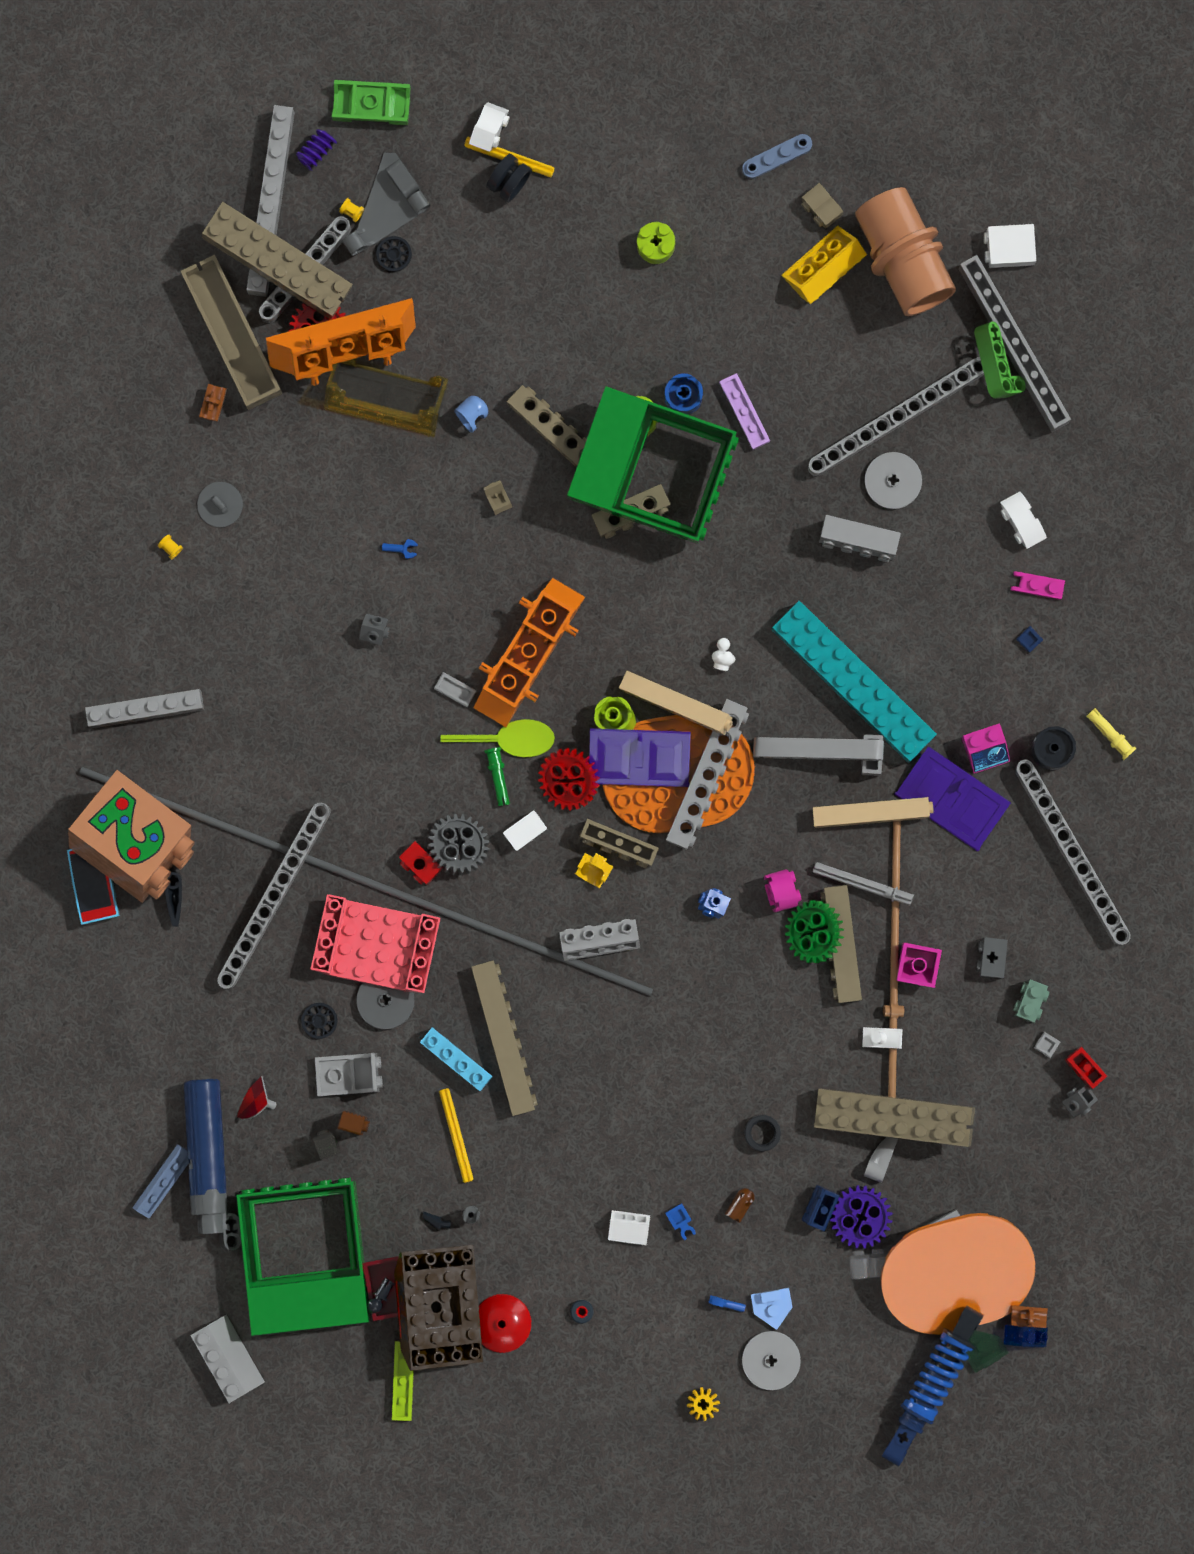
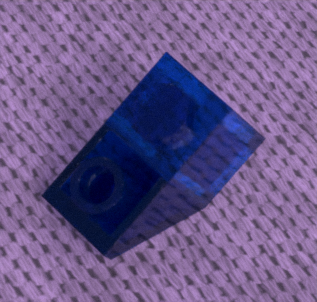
[1004,1325,1048,1347]

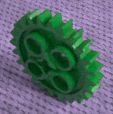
[785,901,844,963]

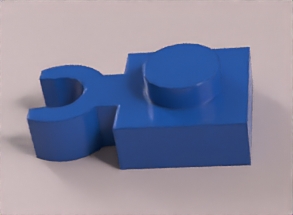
[665,1203,696,1240]

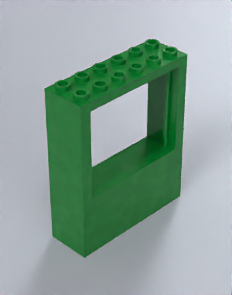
[567,386,739,544]
[237,1177,371,1336]

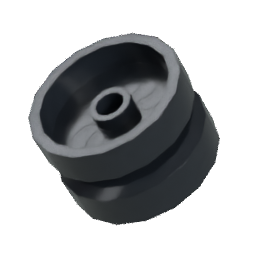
[486,153,532,203]
[1031,726,1076,770]

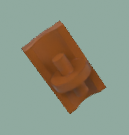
[199,384,227,422]
[1011,1305,1048,1328]

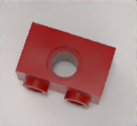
[399,841,443,885]
[1065,1047,1107,1089]

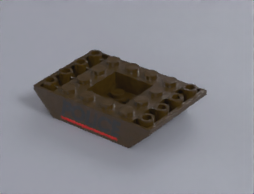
[394,1245,483,1371]

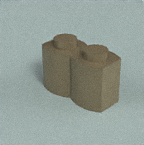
[801,183,843,229]

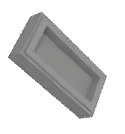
[434,672,476,707]

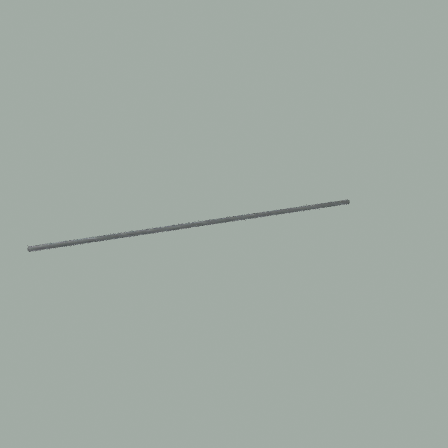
[79,767,653,996]

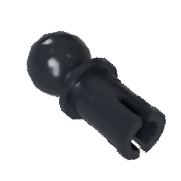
[367,1277,395,1313]

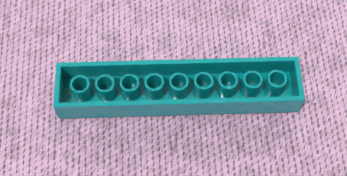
[772,601,937,763]

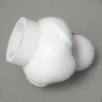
[712,638,735,671]

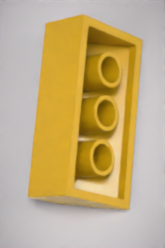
[782,226,867,304]

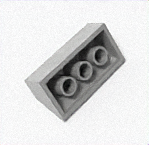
[190,1314,265,1403]

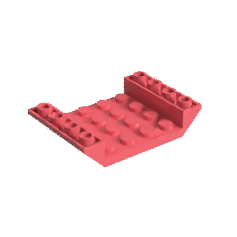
[311,894,440,993]

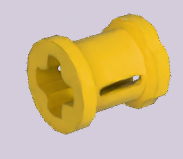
[339,198,364,222]
[158,535,183,560]

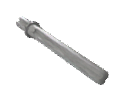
[813,862,914,905]

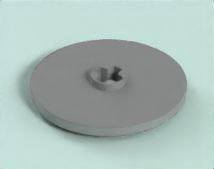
[865,452,922,509]
[742,1331,801,1390]

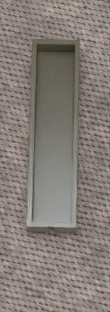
[202,202,353,320]
[181,255,282,410]
[814,1088,975,1147]

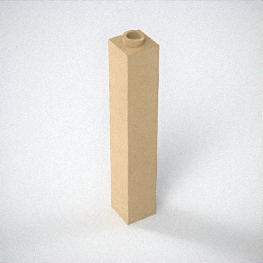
[619,671,733,735]
[813,797,934,828]

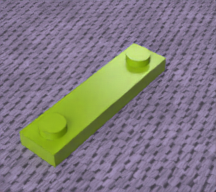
[392,1341,414,1421]

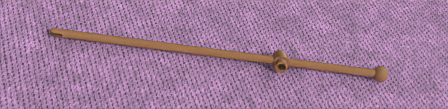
[883,821,904,1097]

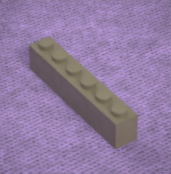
[820,885,862,1003]

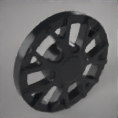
[376,236,412,272]
[301,1003,338,1039]

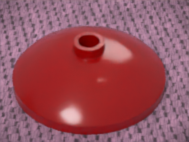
[479,1294,531,1353]

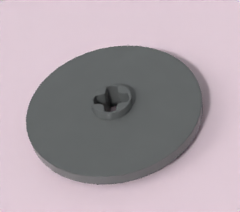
[357,983,414,1030]

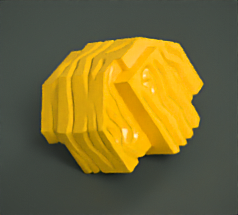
[575,853,613,888]

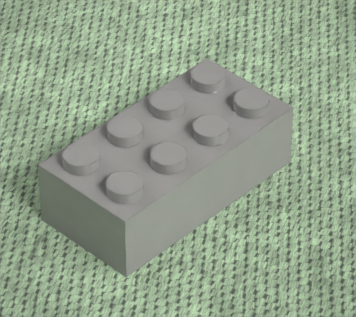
[819,515,901,562]

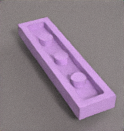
[719,373,770,450]

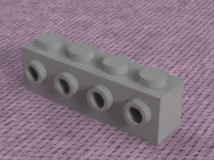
[559,919,640,961]

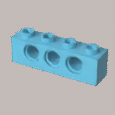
[420,1028,493,1091]

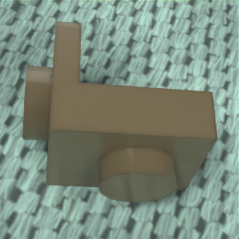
[483,481,512,515]

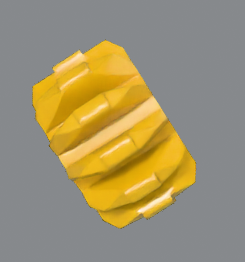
[687,1387,720,1421]

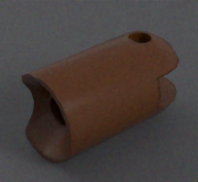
[725,1188,755,1223]

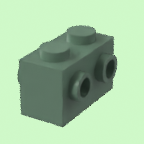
[1013,979,1049,1023]

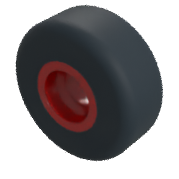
[570,1300,594,1324]

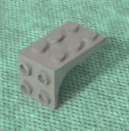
[315,1053,383,1096]

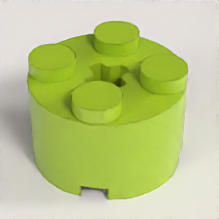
[637,222,675,264]
[594,697,636,730]

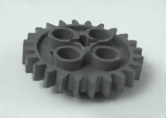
[427,814,489,876]

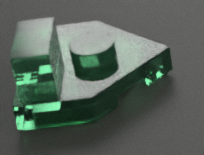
[966,1330,1008,1373]

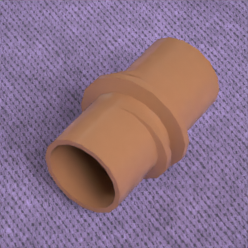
[855,187,956,316]

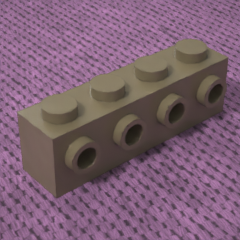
[580,819,659,868]

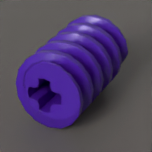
[296,129,337,171]

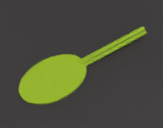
[441,719,555,757]

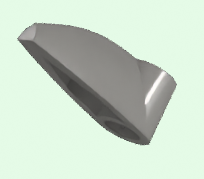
[864,1137,898,1183]

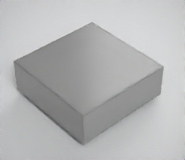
[1034,1032,1060,1058]

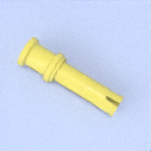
[1086,708,1136,760]

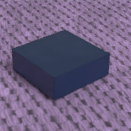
[1016,626,1043,653]

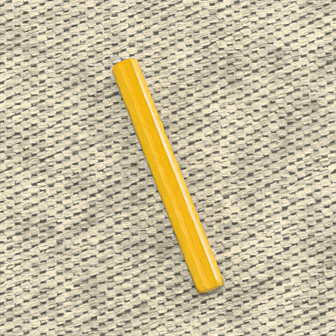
[465,137,554,177]
[439,1088,473,1183]

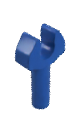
[382,539,418,559]
[709,1295,746,1312]

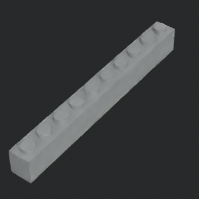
[247,105,295,297]
[958,255,1071,432]

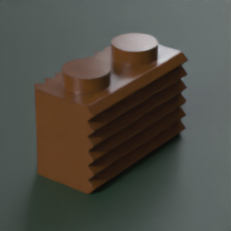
[338,1111,370,1135]

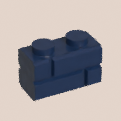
[802,1185,840,1231]

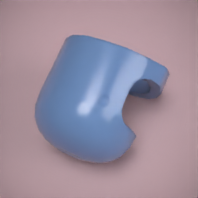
[454,396,489,433]

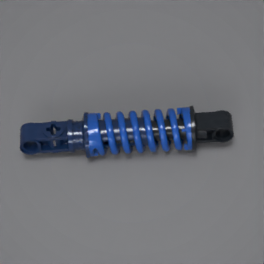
[882,1306,984,1467]

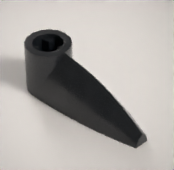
[165,870,182,927]

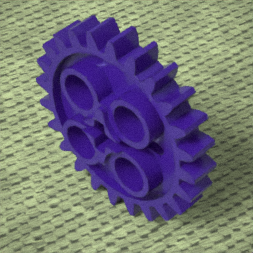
[830,1185,893,1248]

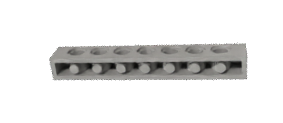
[666,699,749,850]

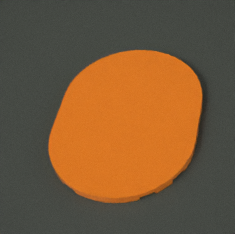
[602,715,755,833]
[881,1213,1035,1335]

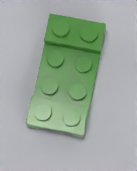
[332,80,411,125]

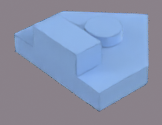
[751,1288,792,1330]

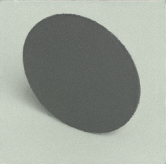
[197,482,243,527]

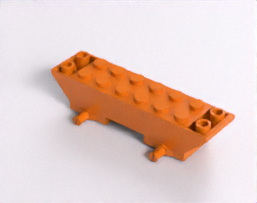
[266,298,416,386]
[474,578,585,727]

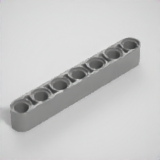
[259,217,351,323]
[753,737,884,761]

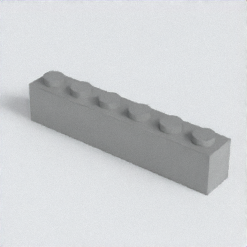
[85,689,204,728]

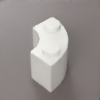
[469,102,510,152]
[1000,492,1047,549]

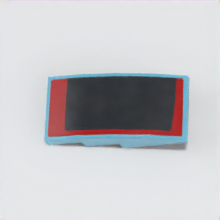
[67,849,120,925]

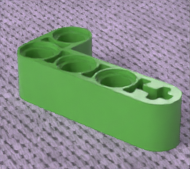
[974,321,1026,399]

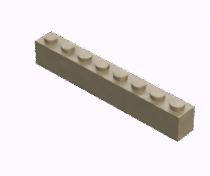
[472,960,538,1116]

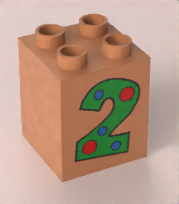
[68,770,195,903]

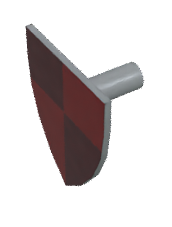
[237,1076,276,1120]

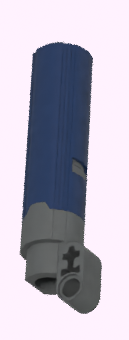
[184,1079,241,1250]

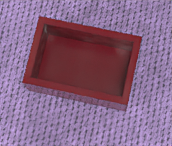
[363,1256,399,1321]

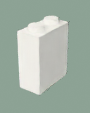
[984,224,1036,268]

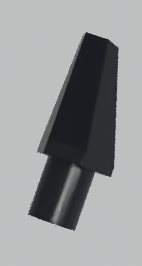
[423,1211,451,1231]

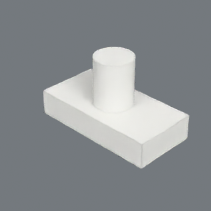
[862,1027,902,1049]

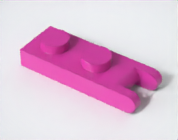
[1011,571,1065,600]

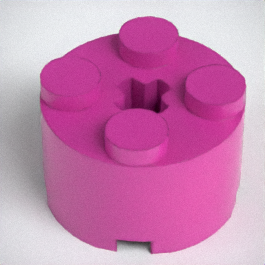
[764,869,801,912]

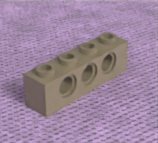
[591,484,671,539]

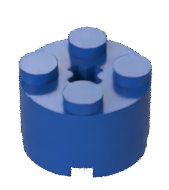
[664,373,703,415]

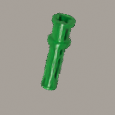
[484,747,510,806]

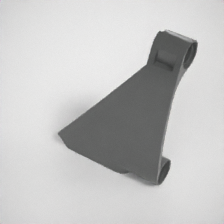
[342,153,431,256]

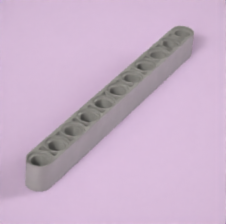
[808,357,984,476]
[1015,760,1130,945]
[218,803,331,989]

